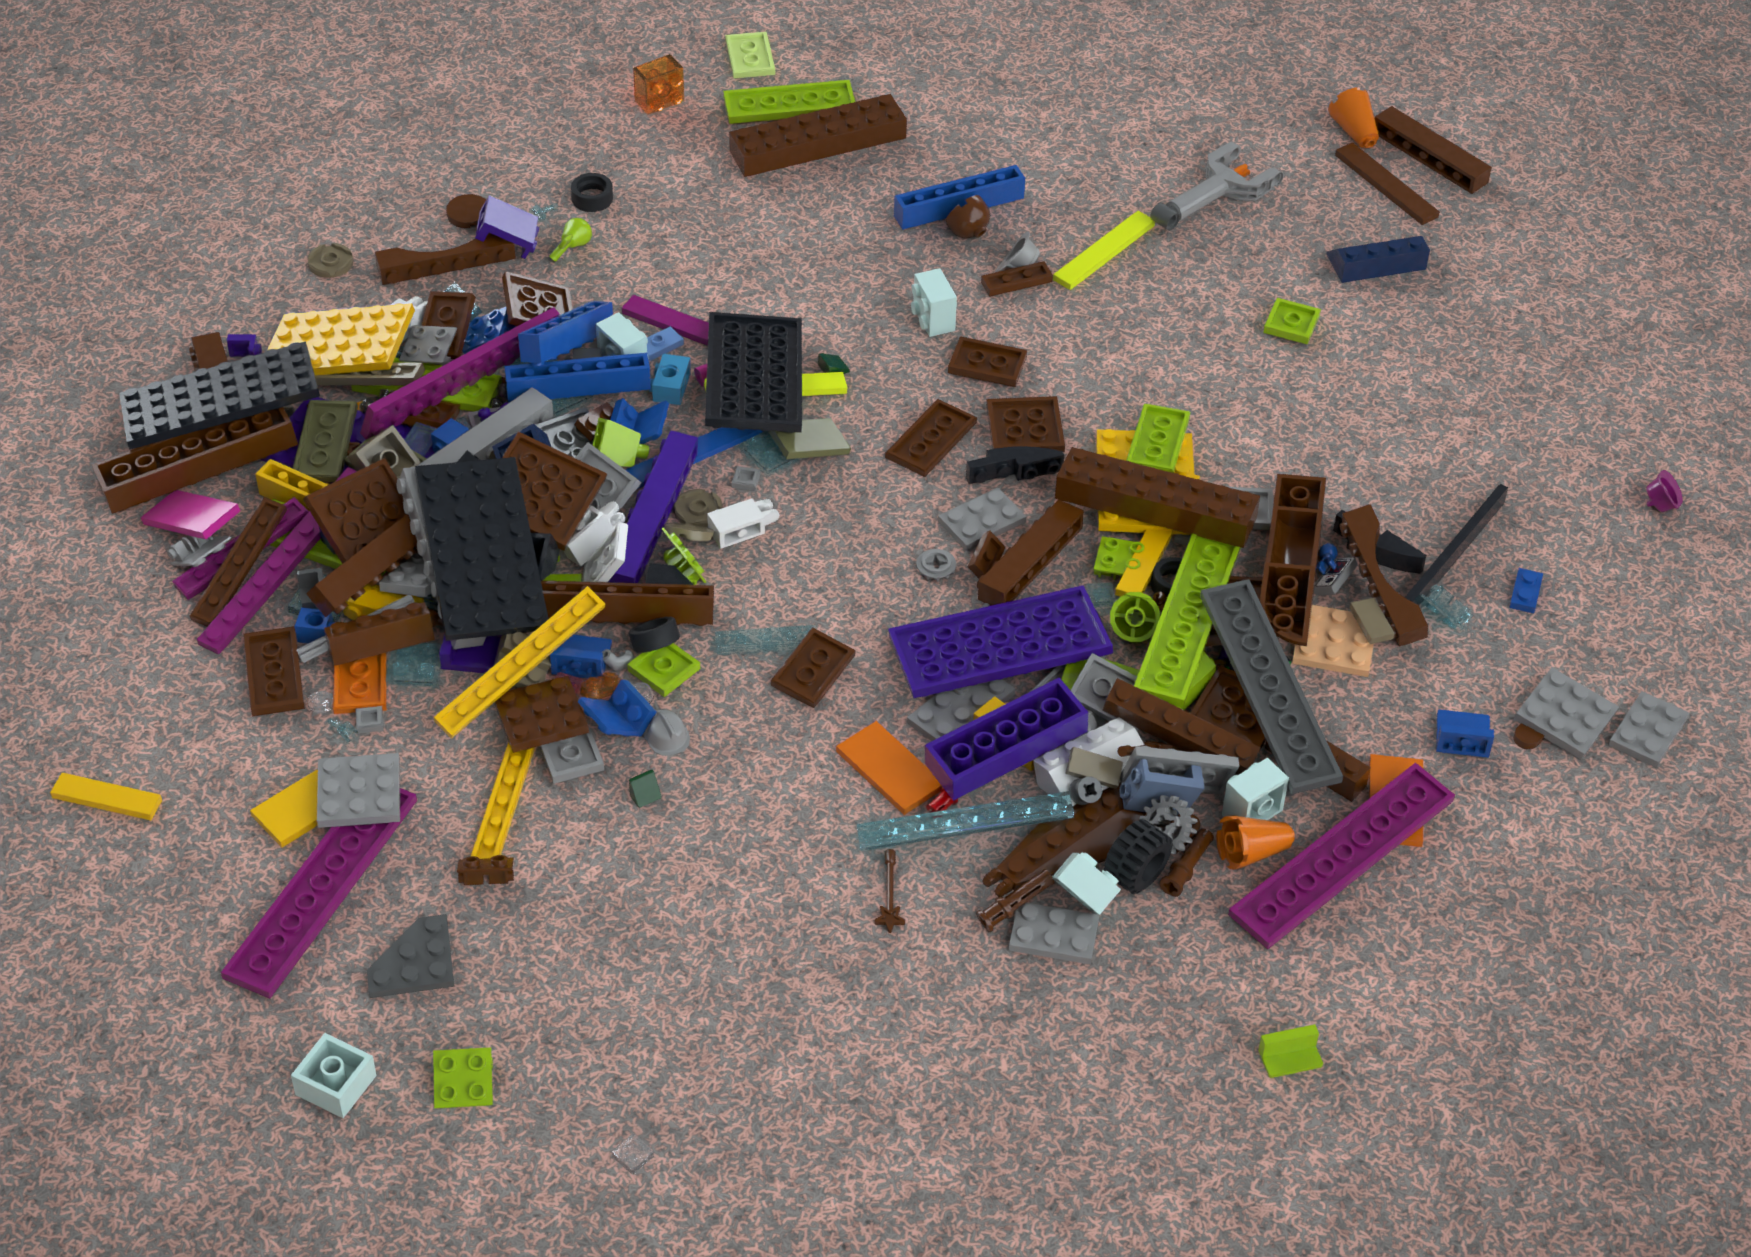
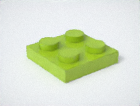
[1263,298,1321,345]
[627,643,701,697]

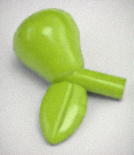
[549,218,592,262]

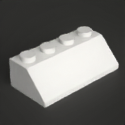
[1033,717,1144,809]

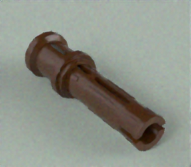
[1159,828,1214,897]
[976,869,1055,932]

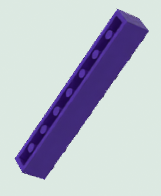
[608,430,698,583]

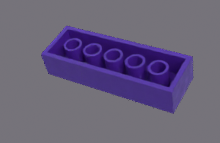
[925,677,1089,801]

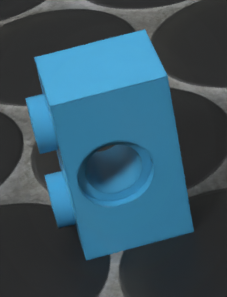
[649,354,691,405]

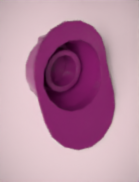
[1646,470,1683,512]

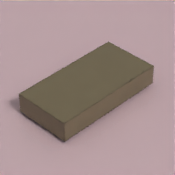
[1349,597,1395,644]
[1066,747,1123,789]

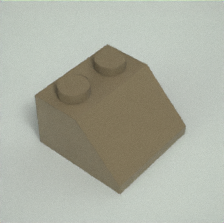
[347,425,421,478]

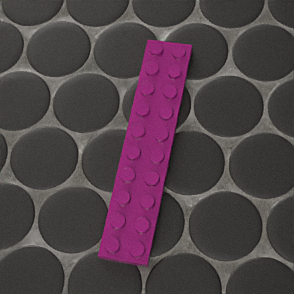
[360,307,560,440]
[1228,762,1455,949]
[221,788,417,999]

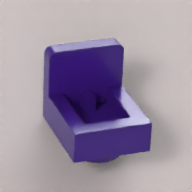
[226,334,262,357]

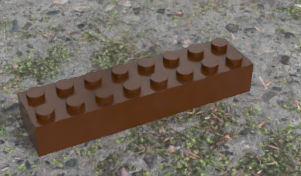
[729,94,907,177]
[91,407,298,514]
[1055,447,1260,548]

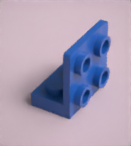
[462,307,517,354]
[610,398,669,444]
[550,634,612,681]
[578,680,657,737]
[1436,709,1494,758]

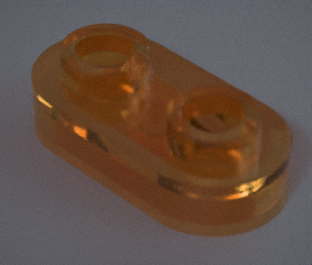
[580,672,622,699]

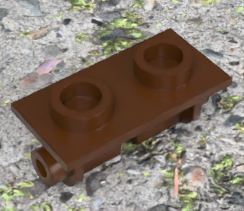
[457,855,514,886]

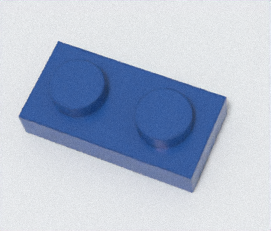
[1509,568,1544,614]

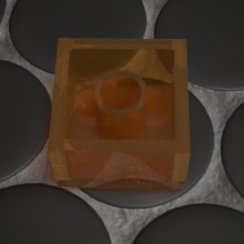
[633,54,684,115]

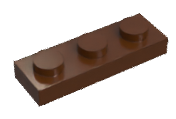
[981,261,1053,297]

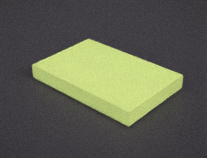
[725,32,775,78]

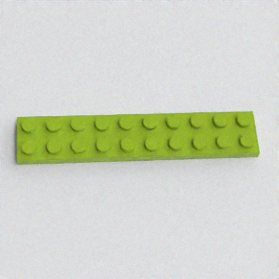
[1134,534,1241,708]

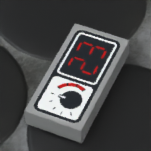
[1314,558,1358,595]

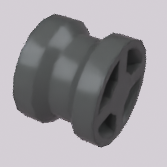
[1069,777,1102,805]

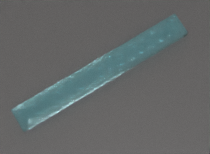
[856,791,1074,851]

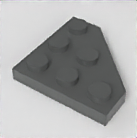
[536,407,594,458]
[367,914,455,998]

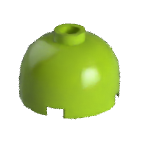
[1110,592,1160,643]

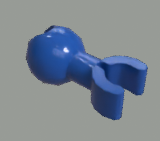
[1317,543,1338,575]

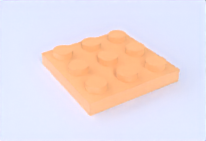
[1292,605,1374,677]

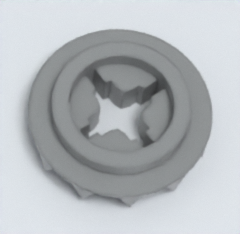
[916,549,956,582]

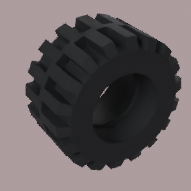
[1104,819,1173,894]

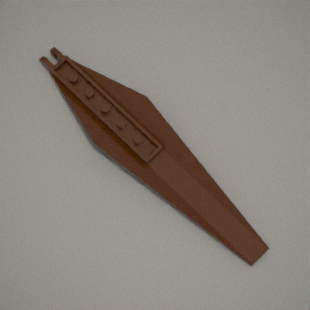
[982,743,1183,897]

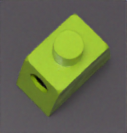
[592,418,649,467]

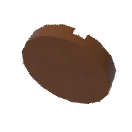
[446,194,486,229]

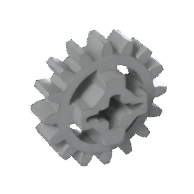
[1140,795,1198,855]

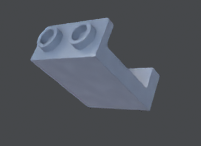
[1119,759,1205,815]

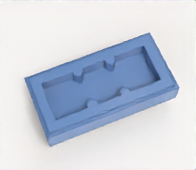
[647,326,684,361]

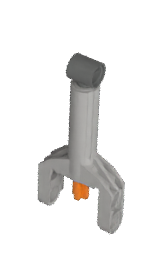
[1150,141,1284,231]

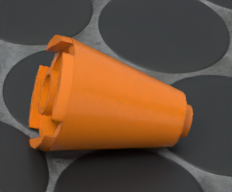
[1328,87,1379,148]
[1216,815,1295,870]

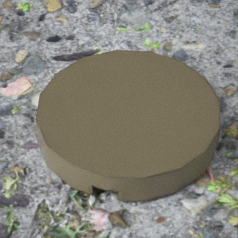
[308,243,354,278]
[674,489,723,527]
[665,523,714,541]

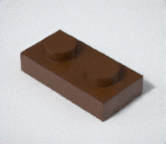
[574,402,614,442]
[967,531,1006,579]

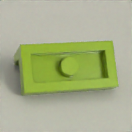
[1258,1024,1323,1078]

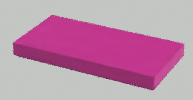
[140,490,241,539]

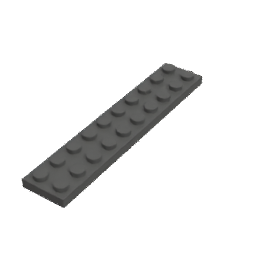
[1200,579,1343,794]

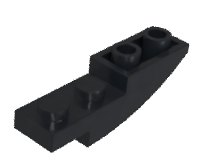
[966,446,1064,484]
[1333,510,1427,574]

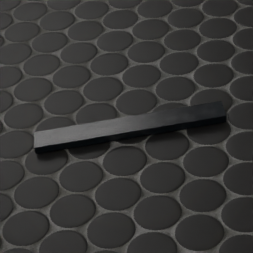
[1405,484,1508,605]

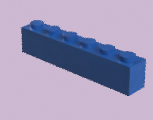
[894,165,1025,230]
[518,301,613,366]
[504,353,651,403]

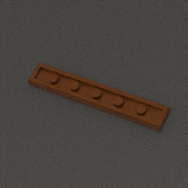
[1335,142,1440,225]
[190,497,287,627]

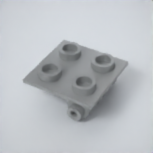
[399,325,457,366]
[167,535,231,567]

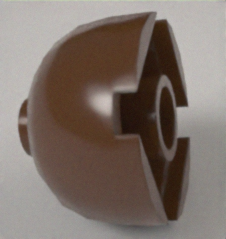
[946,195,991,238]

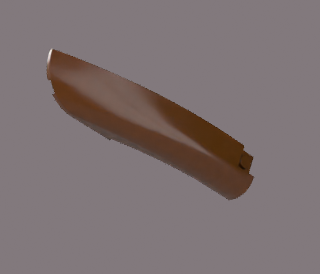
[1260,474,1326,646]

